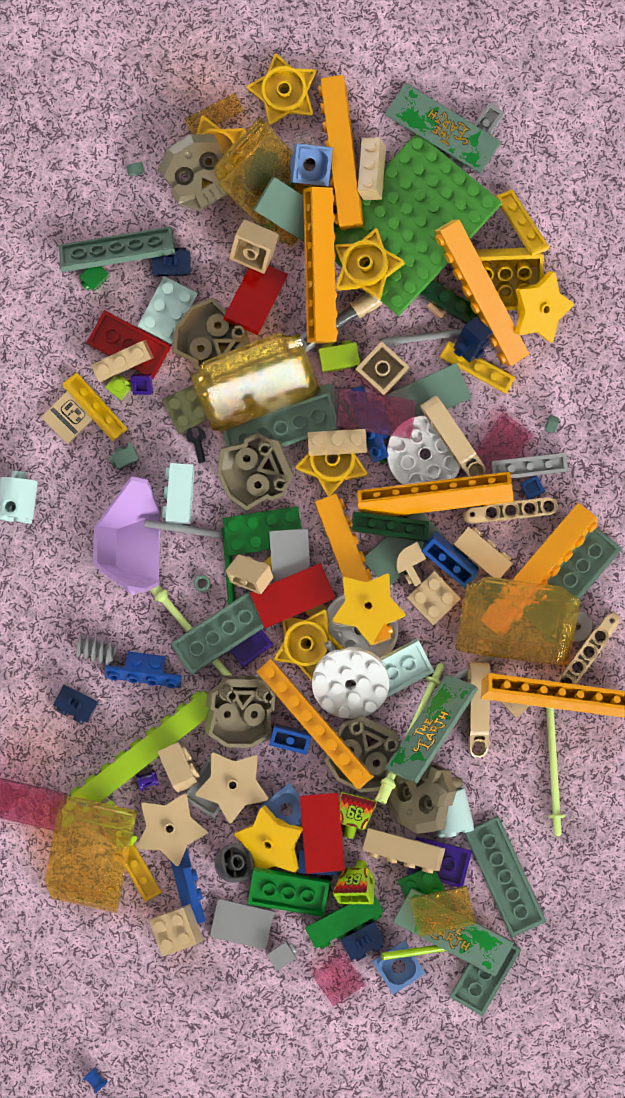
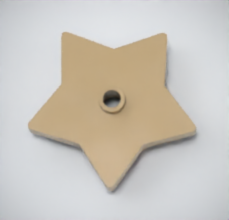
[196,752,269,824]
[136,793,208,866]

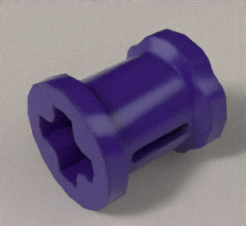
[136,769,159,791]

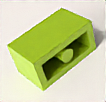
[319,340,360,373]

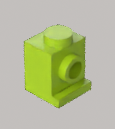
[105,375,132,401]

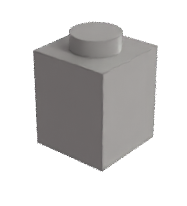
[266,941,297,971]

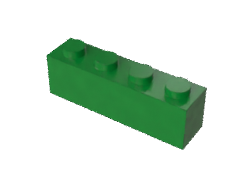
[305,894,384,950]

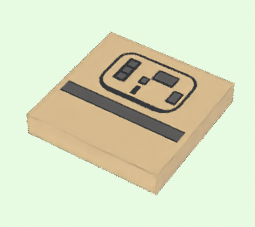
[41,391,93,445]

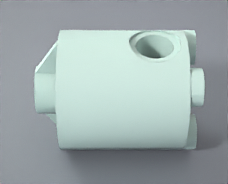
[0,471,38,524]
[431,787,474,838]

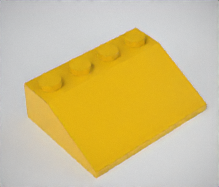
[467,248,544,310]

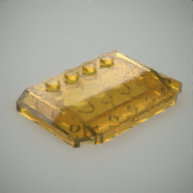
[213,117,335,246]
[190,333,320,431]
[455,577,581,665]
[45,796,138,913]

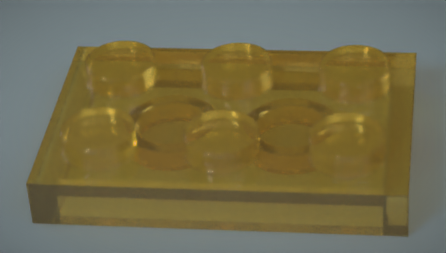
[410,885,476,937]

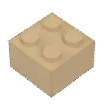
[229,219,279,274]
[355,341,410,398]
[406,571,461,626]
[157,742,200,793]
[149,904,203,957]

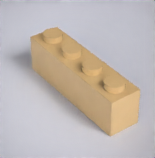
[362,828,445,874]

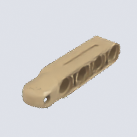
[420,395,486,477]
[462,498,558,524]
[556,612,620,685]
[467,662,490,758]

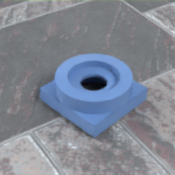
[290,143,333,186]
[259,783,302,826]
[372,940,426,994]

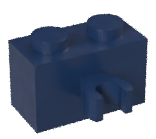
[152,247,191,277]
[453,317,493,363]
[53,685,99,724]
[340,921,385,961]

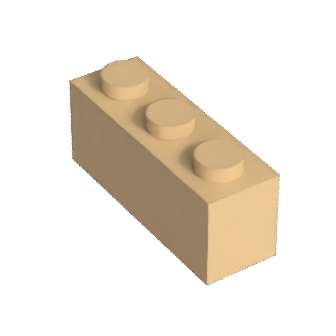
[358,137,386,200]
[91,340,154,382]
[308,429,367,456]
[453,527,513,582]

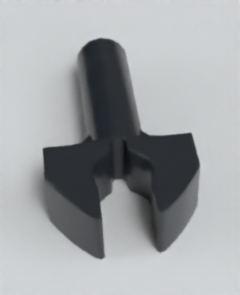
[186,427,206,463]

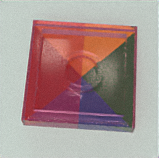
[312,952,365,1006]

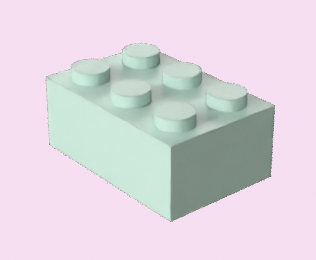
[162,463,195,525]

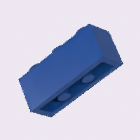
[421,531,479,588]

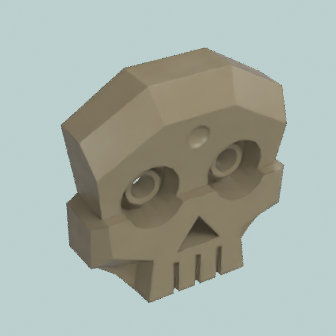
[157,134,236,212]
[173,298,250,377]
[217,432,293,511]
[205,675,276,748]
[324,716,400,793]
[387,761,463,834]

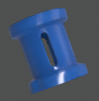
[83,1067,108,1093]

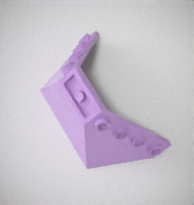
[93,476,161,594]

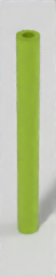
[381,945,446,960]

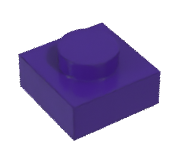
[131,374,153,395]

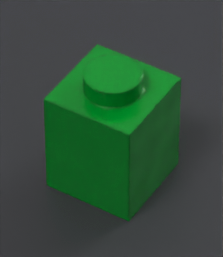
[79,266,110,292]

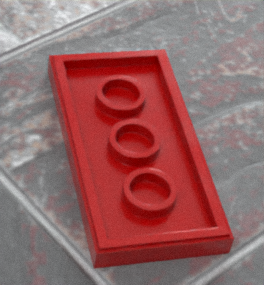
[223,266,288,335]
[86,310,172,380]
[250,563,336,628]
[300,793,345,874]

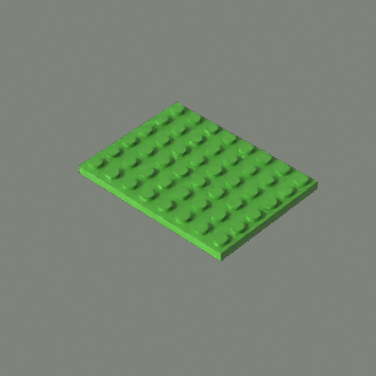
[333,134,502,317]

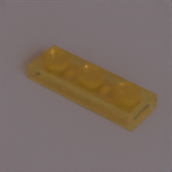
[184,93,244,134]

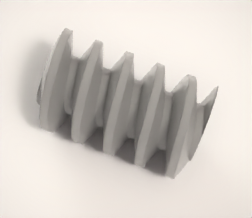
[76,633,118,665]

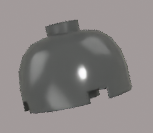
[214,843,254,883]

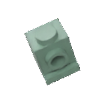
[108,442,140,470]

